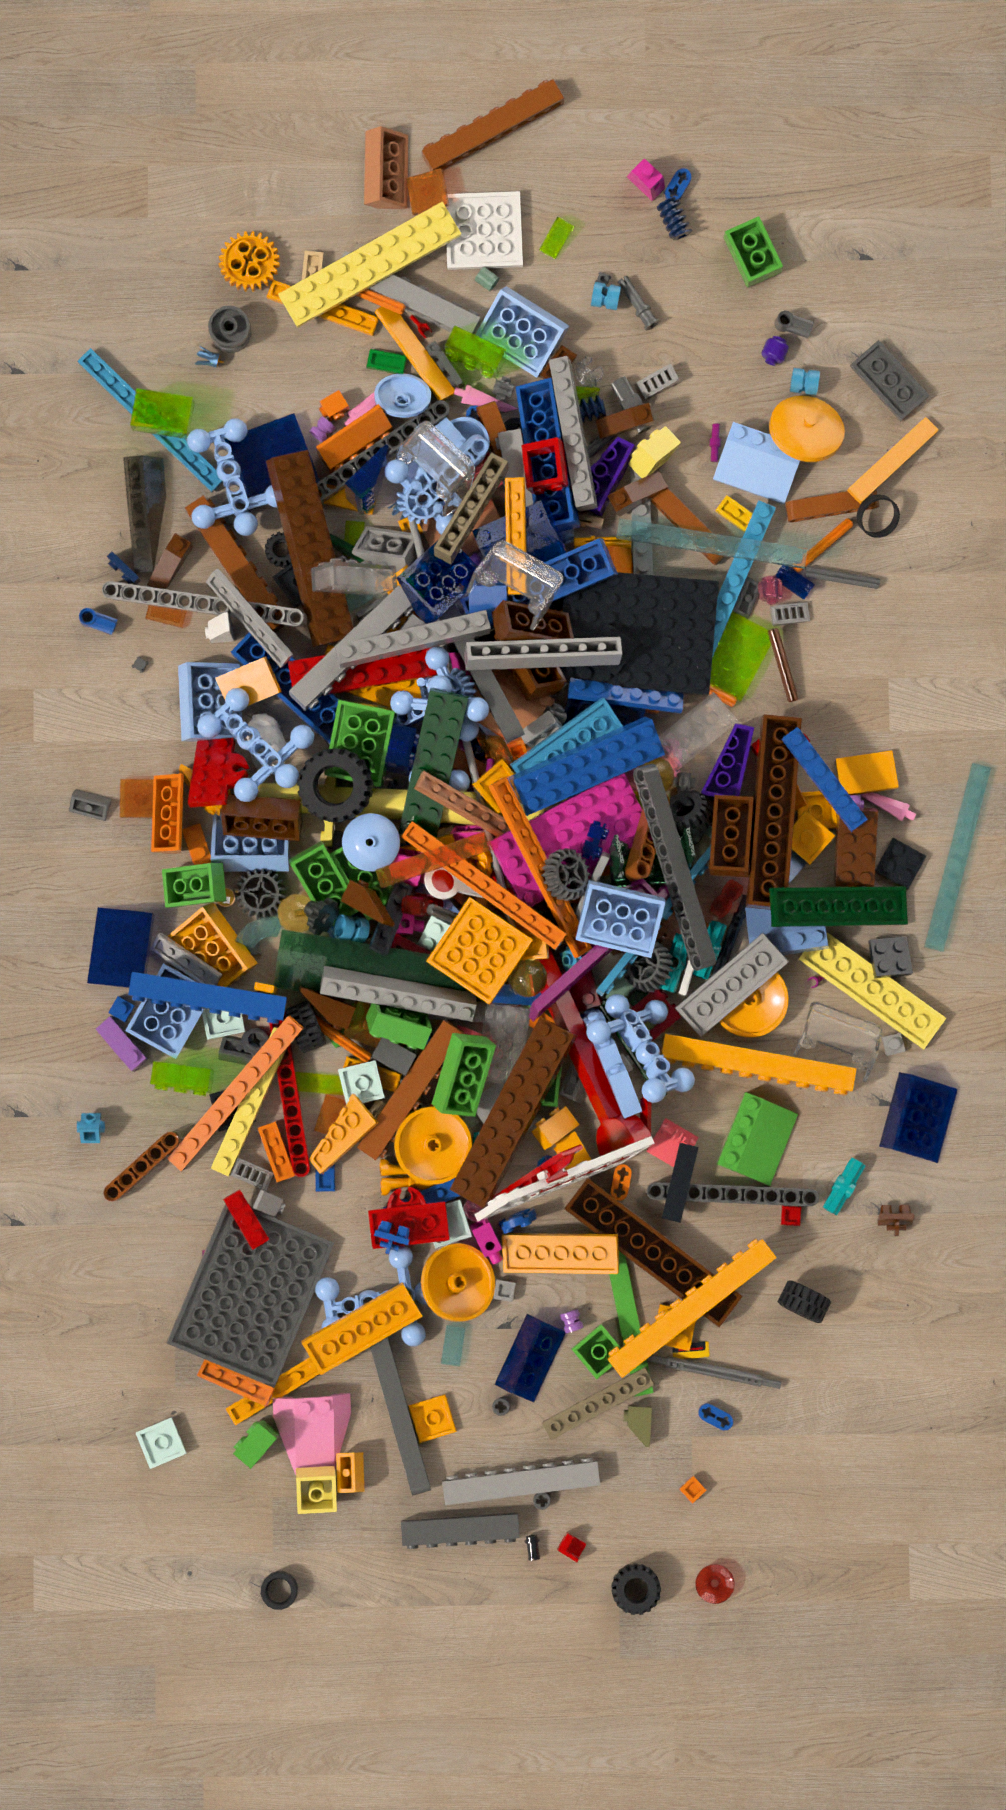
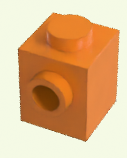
[319,390,349,421]

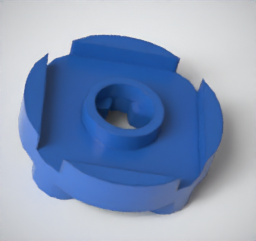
[498,1208,537,1234]

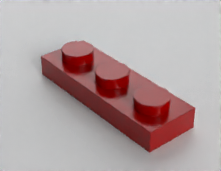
[222,1189,269,1250]

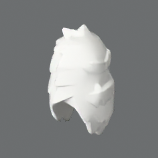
[246,713,286,770]

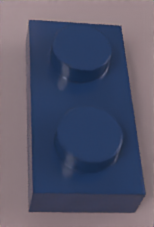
[107,551,141,585]

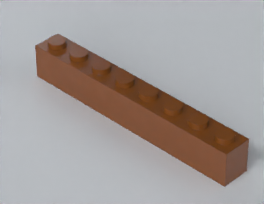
[422,79,564,175]
[185,495,285,632]
[357,1019,464,1161]

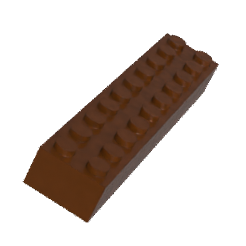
[266,450,353,647]
[746,714,802,910]
[449,1017,577,1208]
[564,1178,743,1328]

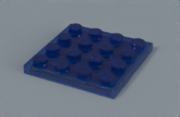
[225,413,320,510]

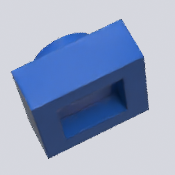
[108,996,135,1023]

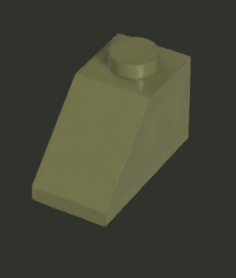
[623,1405,652,1447]

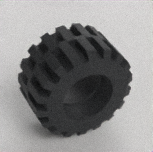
[669,790,713,841]
[286,1000,326,1053]
[777,1280,831,1323]
[611,1563,661,1615]

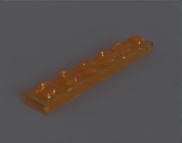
[375,832,491,888]

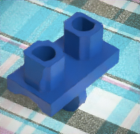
[374,1220,410,1255]

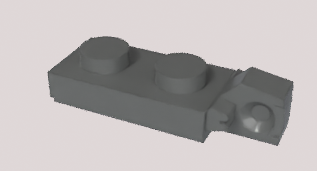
[426,341,465,388]

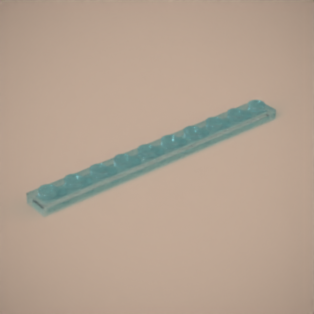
[616,518,808,569]
[924,763,991,952]

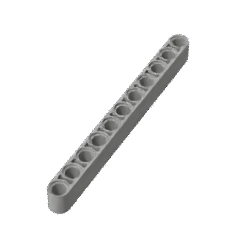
[102,581,307,627]

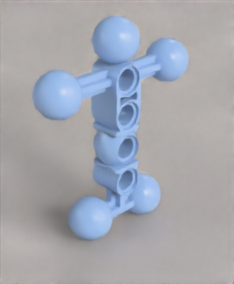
[187,418,277,536]
[390,675,489,793]
[197,688,314,802]
[586,994,695,1103]
[315,1246,428,1347]

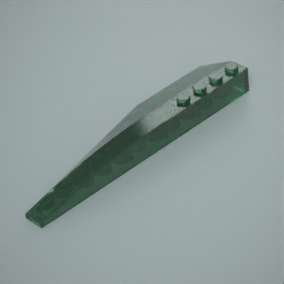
[273,930,509,1000]

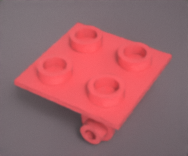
[646,1118,699,1167]

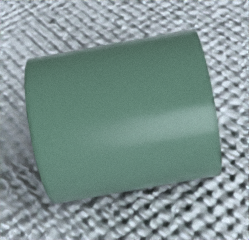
[474,267,500,292]

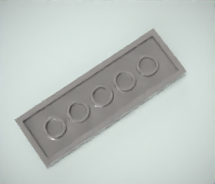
[676,932,789,1037]

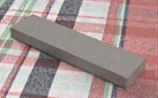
[574,852,610,921]
[150,932,223,986]

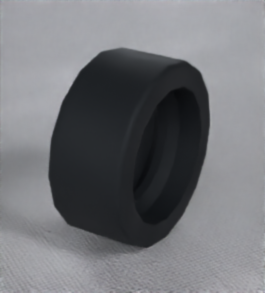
[260,1571,298,1610]

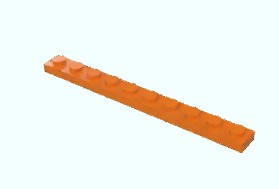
[488,777,592,958]
[401,821,567,950]
[167,1015,304,1171]

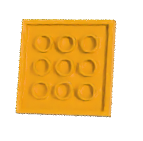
[426,897,534,1005]

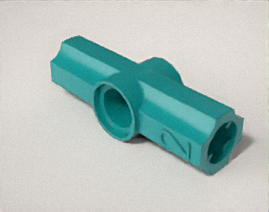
[692,920,727,980]
[661,933,687,993]
[822,1157,866,1216]

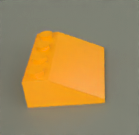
[167,903,258,987]

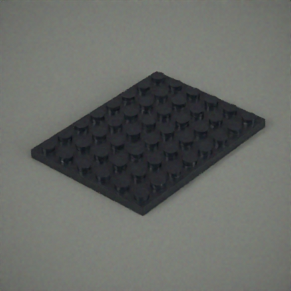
[560,572,719,696]

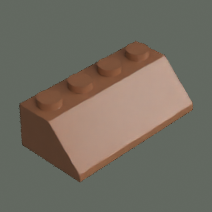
[364,126,408,209]

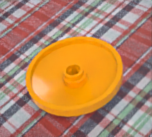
[769,396,845,462]
[719,972,789,1037]
[394,1106,472,1184]
[421,1243,495,1322]

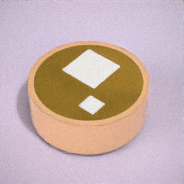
[217,888,236,908]

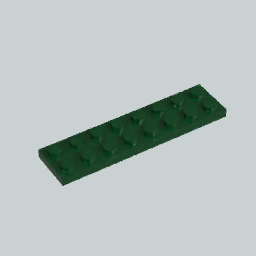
[398,688,469,838]
[769,886,908,927]

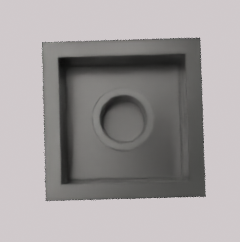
[372,1037,417,1076]

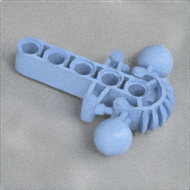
[384,434,488,535]
[394,646,479,742]

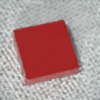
[780,1206,801,1226]

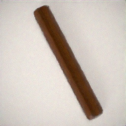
[768,628,798,702]

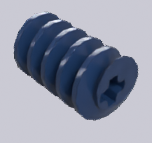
[657,197,693,240]
[579,395,607,423]

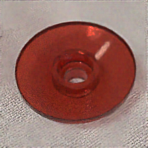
[695,1564,735,1604]

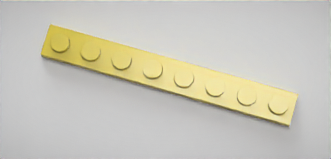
[211,1027,286,1176]

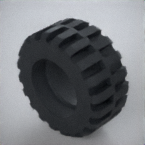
[297,748,374,822]

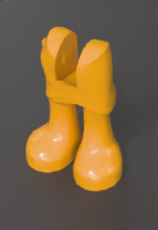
[380,1159,435,1196]

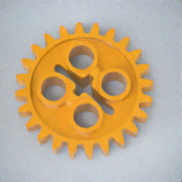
[218,231,280,292]

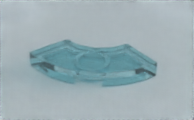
[235,916,284,948]

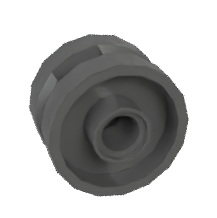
[208,306,252,353]

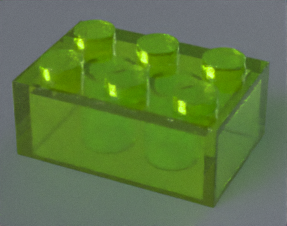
[445,325,506,379]
[130,388,195,439]
[150,1061,214,1096]

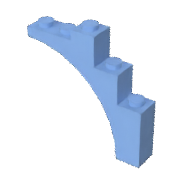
[580,1008,642,1118]

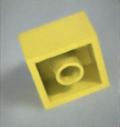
[628,426,681,478]
[296,1466,337,1514]

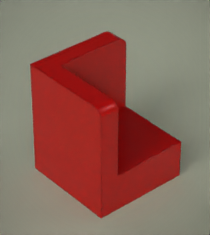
[557,1532,586,1562]

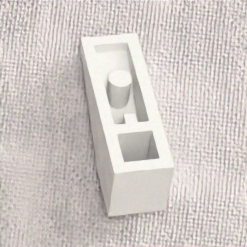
[205,612,234,643]

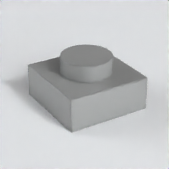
[881,1033,905,1056]
[493,1280,515,1302]

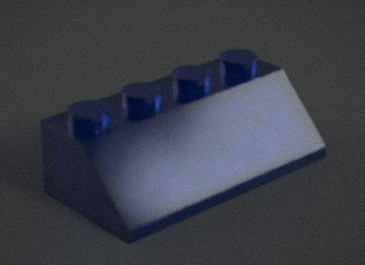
[494,1314,566,1402]

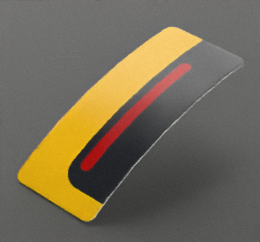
[672,1341,710,1359]

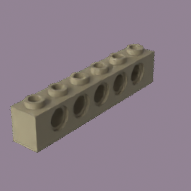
[434,453,508,564]
[542,1366,655,1440]

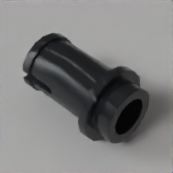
[524,1535,541,1561]

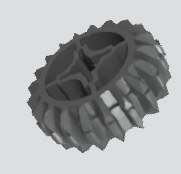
[541,848,591,901]
[234,868,286,920]
[625,942,674,993]

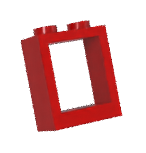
[521,437,568,495]

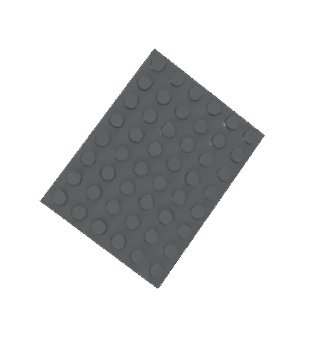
[166,1204,334,1388]

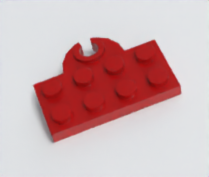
[188,738,250,808]
[368,1187,450,1249]

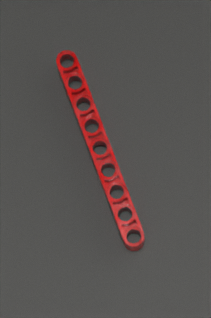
[269,1012,311,1177]

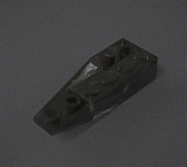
[123,455,167,574]

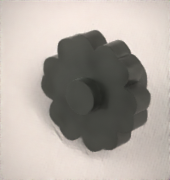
[304,898,340,936]

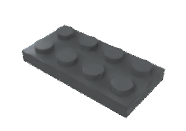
[850,340,929,422]

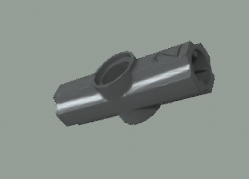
[611,376,653,434]

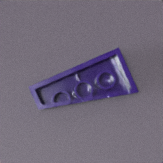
[588,437,636,517]
[701,723,754,800]

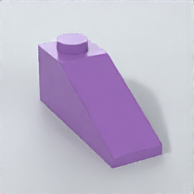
[96,1017,148,1072]

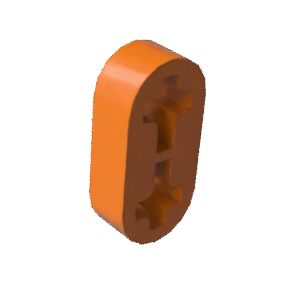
[611,1164,631,1201]

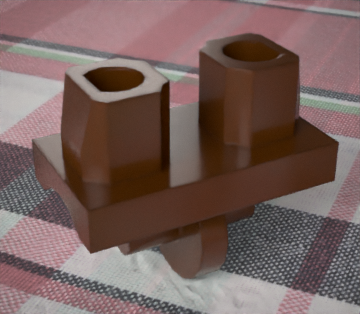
[877,1205,914,1236]

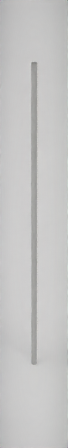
[408,516,516,928]

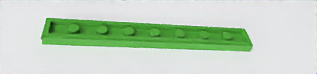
[609,1251,654,1397]

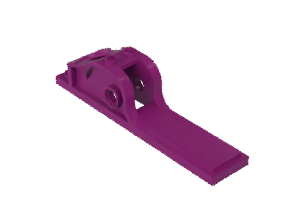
[528,879,670,1022]

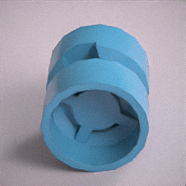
[591,282,621,311]
[790,367,820,396]
[334,914,369,943]

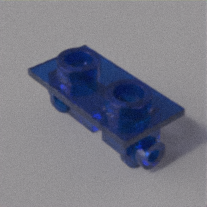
[773,563,815,600]
[581,820,609,862]

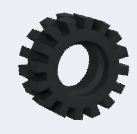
[265,531,292,568]

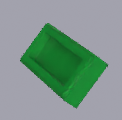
[366,349,407,374]

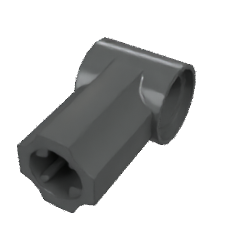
[774,310,814,338]

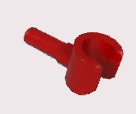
[410,315,432,338]

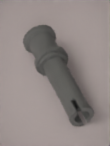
[617,276,660,331]

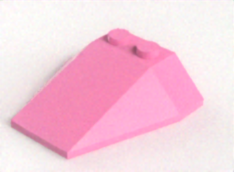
[272,1393,351,1475]

